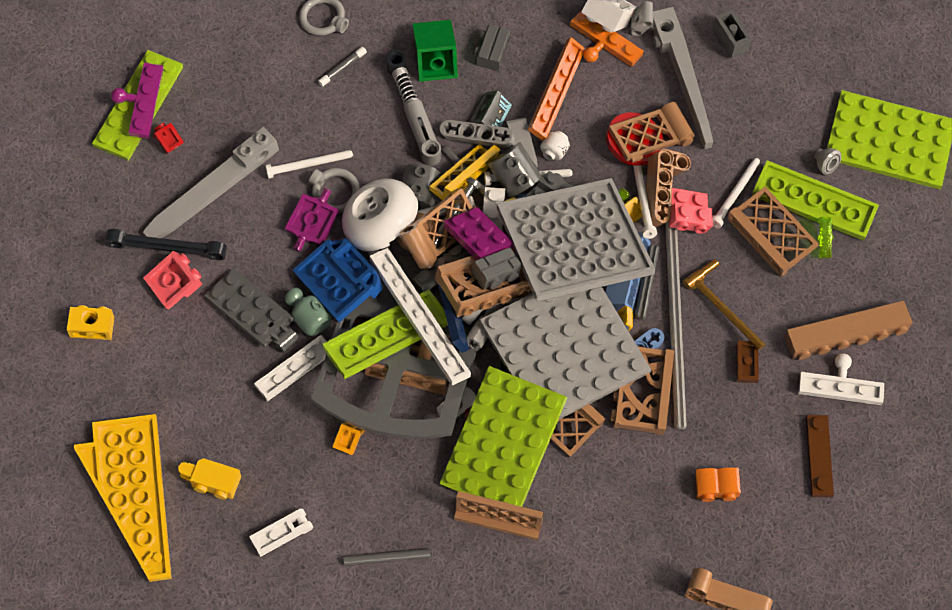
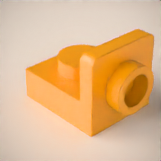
[333,422,365,455]

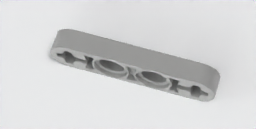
[440,120,515,148]

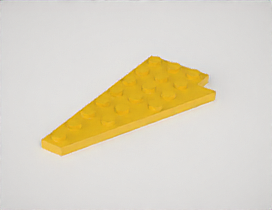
[74,414,172,582]

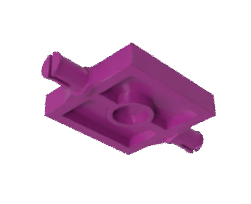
[285,188,340,252]

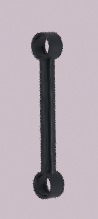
[104,229,227,261]

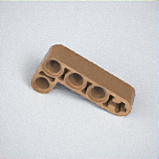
[646,149,691,227]
[685,568,773,610]

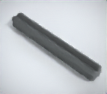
[635,245,659,320]

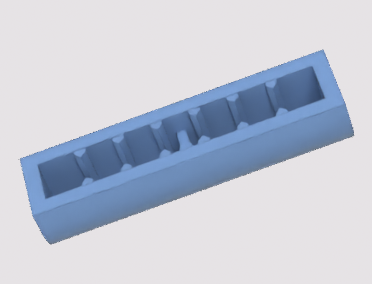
[605,232,651,311]

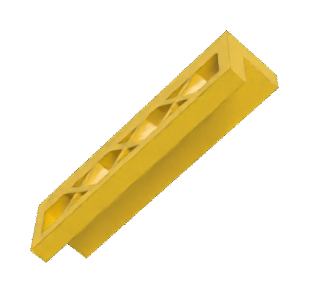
[429,144,500,200]

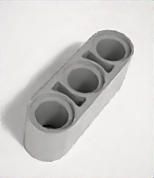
[506,118,538,168]

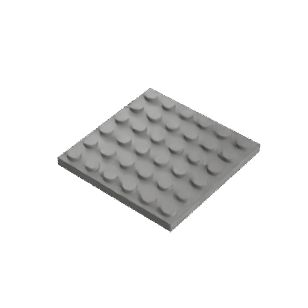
[497,178,655,302]
[480,287,651,420]

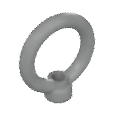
[299,0,349,36]
[309,168,360,213]

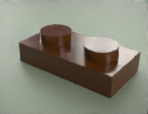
[737,341,759,383]

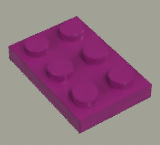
[444,207,513,260]

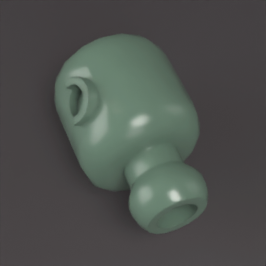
[285,288,332,336]

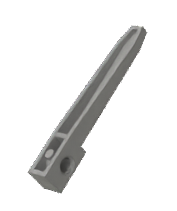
[649,7,713,149]
[143,127,279,238]

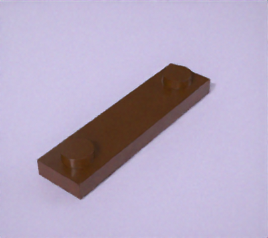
[806,415,834,497]

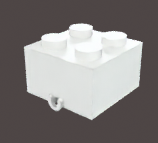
[581,0,637,32]

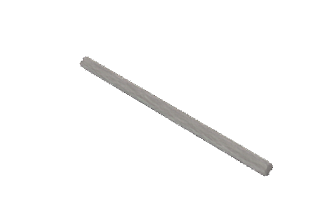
[665,221,687,430]

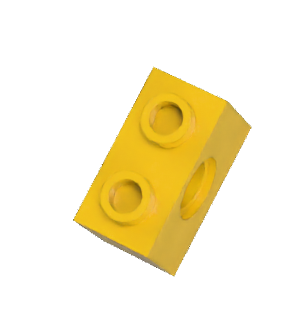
[67,305,114,340]

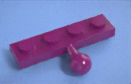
[111,62,164,139]

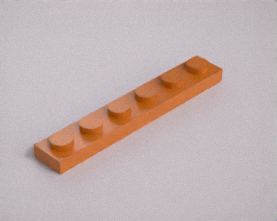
[527,37,585,141]

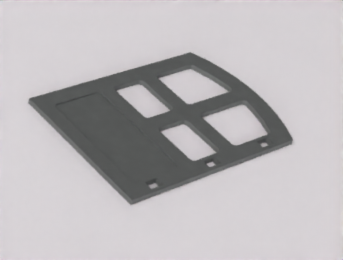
[311,250,486,438]

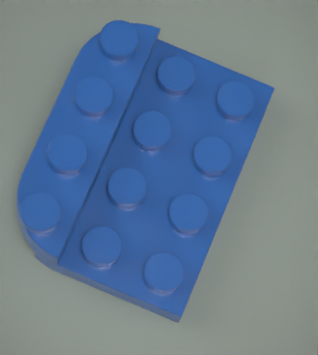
[293,238,383,323]

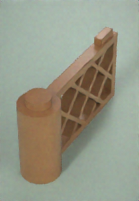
[608,102,695,163]
[400,188,473,270]

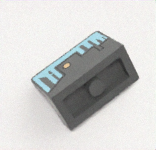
[470,90,512,135]

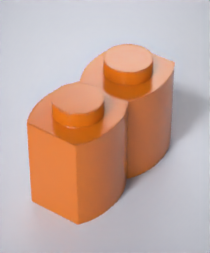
[695,468,741,502]

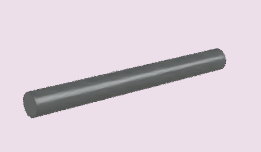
[343,549,431,565]

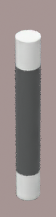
[318,47,367,87]

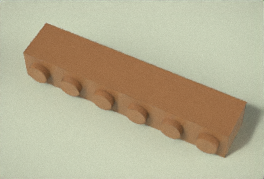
[784,301,913,360]

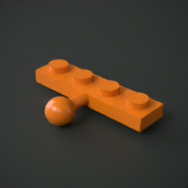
[570,10,644,67]

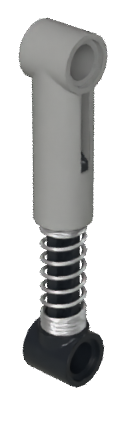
[386,50,441,166]

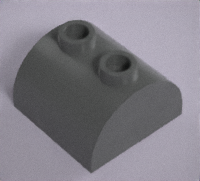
[487,142,542,198]
[401,164,442,210]

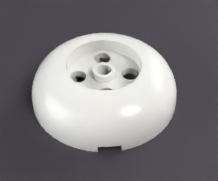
[342,179,418,251]

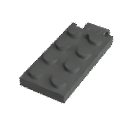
[204,268,298,353]

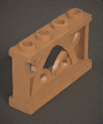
[435,248,531,317]
[610,346,674,435]

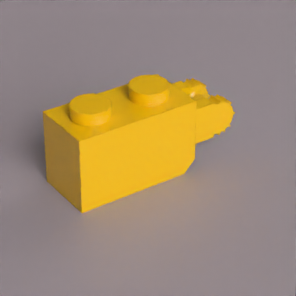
[178,458,241,500]

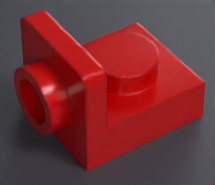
[152,123,184,154]

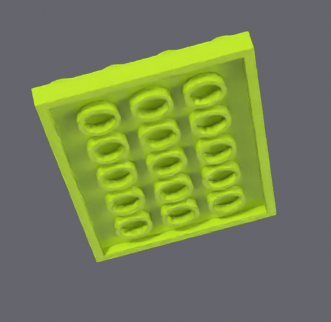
[827,90,952,190]
[440,366,567,507]

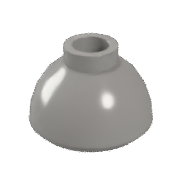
[814,148,841,175]

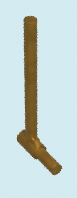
[683,259,765,350]

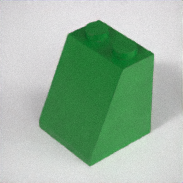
[412,20,458,82]

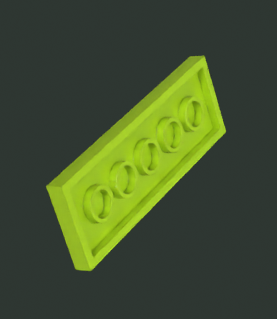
[92,50,183,161]
[752,160,879,241]
[322,290,448,379]

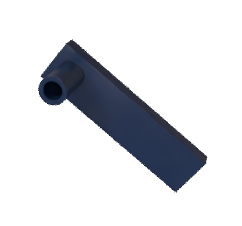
[438,275,476,353]

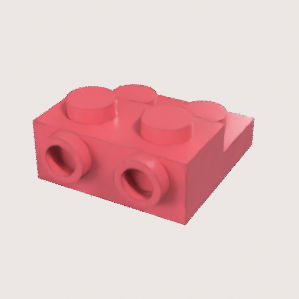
[669,188,713,234]
[143,251,202,309]

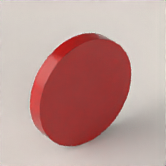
[606,112,663,166]

